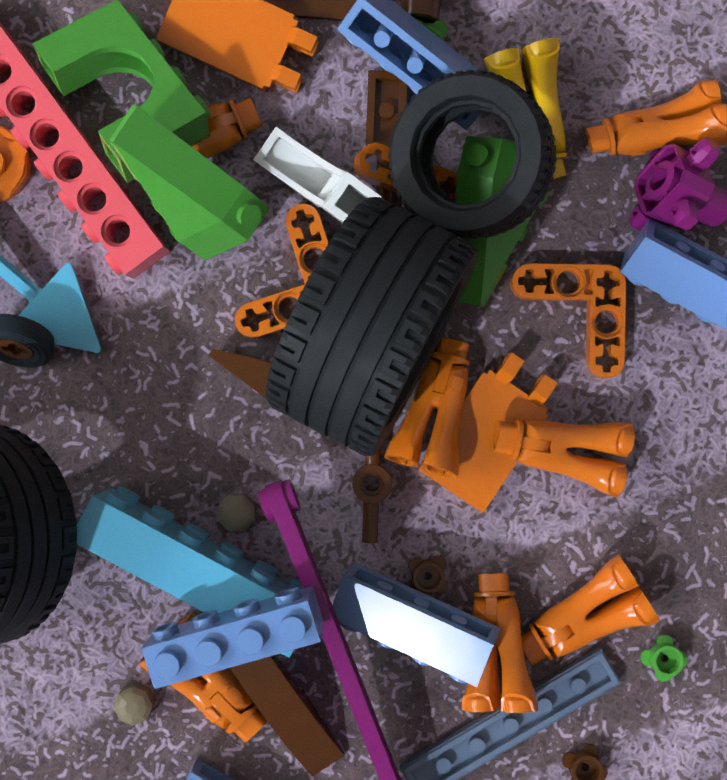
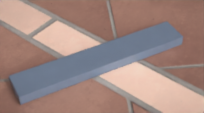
[400,647,622,780]

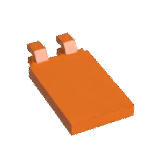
[156,0,320,94]
[417,352,558,513]

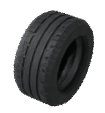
[388,70,557,238]

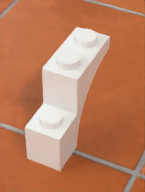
[253,127,382,223]

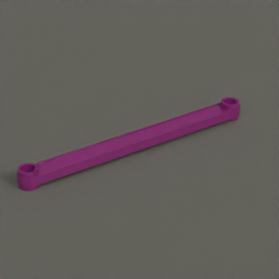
[258,479,401,780]

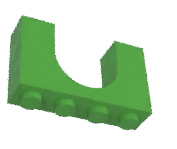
[33,0,210,183]

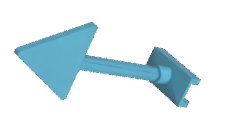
[0,254,102,353]

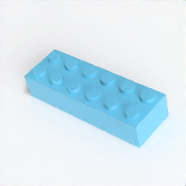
[77,486,303,658]

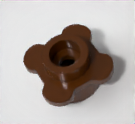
[408,555,448,595]
[562,744,608,780]

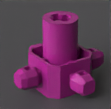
[629,137,727,231]

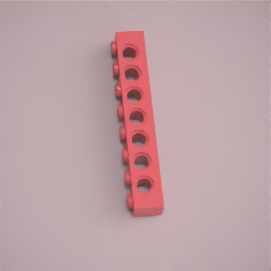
[0,21,171,279]

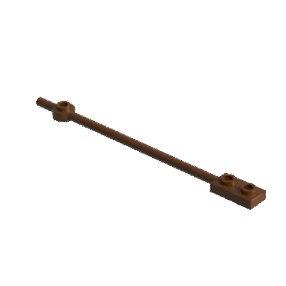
[352,70,407,543]

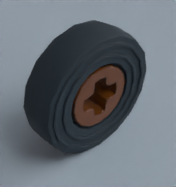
[0,314,55,368]

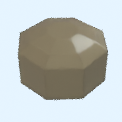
[218,494,256,531]
[113,682,156,726]

